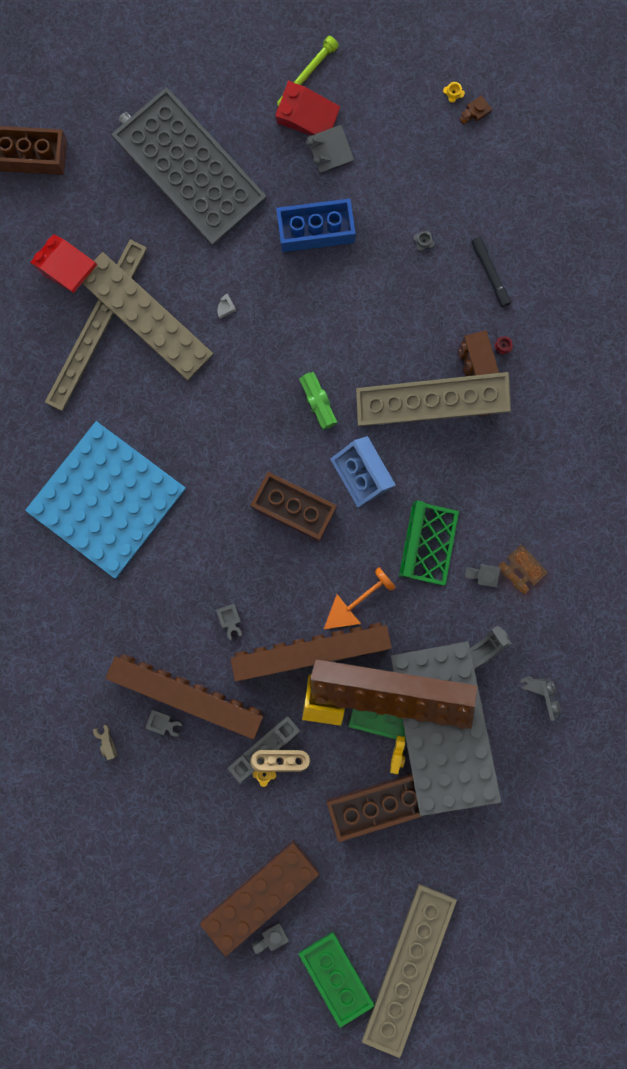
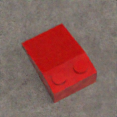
[275,81,340,136]
[30,234,98,293]

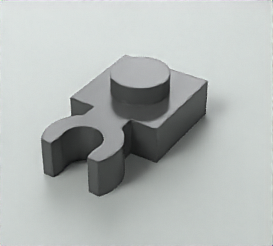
[216,604,242,640]
[145,710,183,737]

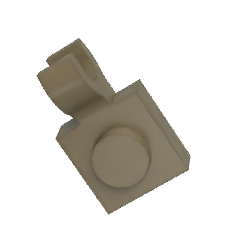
[93,725,118,760]

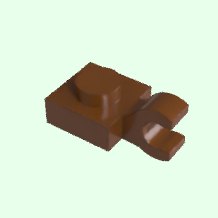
[459,95,492,125]

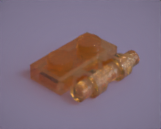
[498,544,548,594]

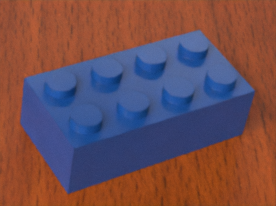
[276,199,355,252]

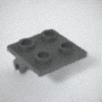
[306,125,354,173]
[520,676,561,721]

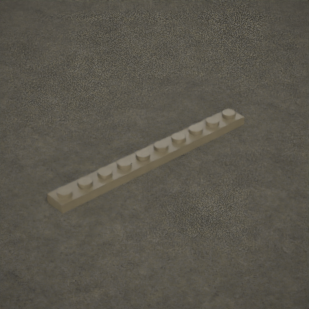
[45,239,147,412]

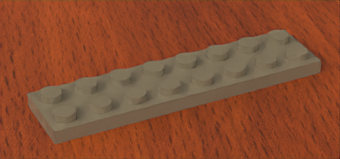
[82,252,213,381]
[356,372,511,427]
[362,883,457,1058]

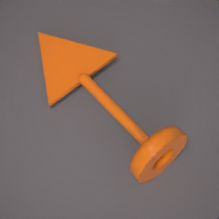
[324,567,396,629]

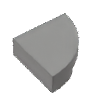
[217,294,236,319]

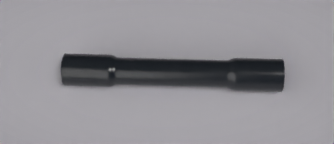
[471,237,512,308]

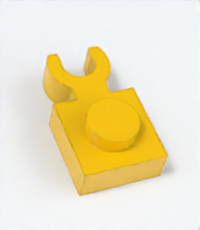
[390,735,405,774]

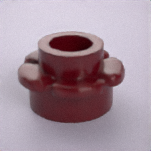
[494,336,513,355]

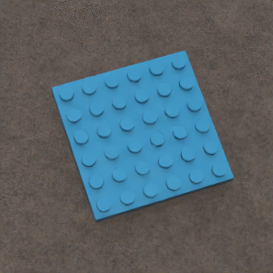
[25,421,186,579]

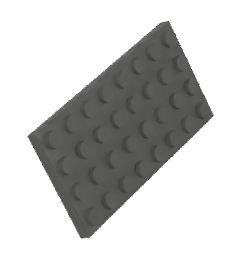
[111,87,266,246]
[391,641,501,816]

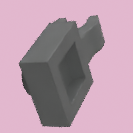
[465,564,500,587]
[252,922,289,954]

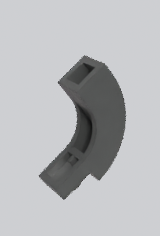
[470,626,512,671]

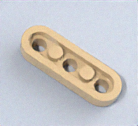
[250,750,310,772]

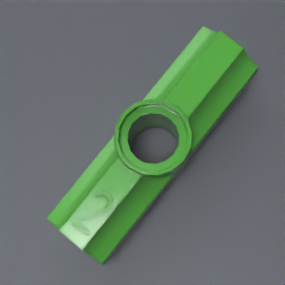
[299,372,337,430]

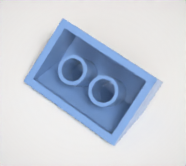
[330,436,395,507]

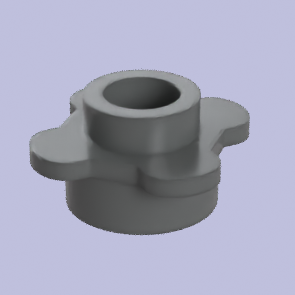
[414,231,435,251]

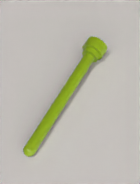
[277,36,339,106]

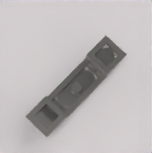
[227,716,300,783]

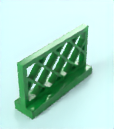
[399,500,459,586]

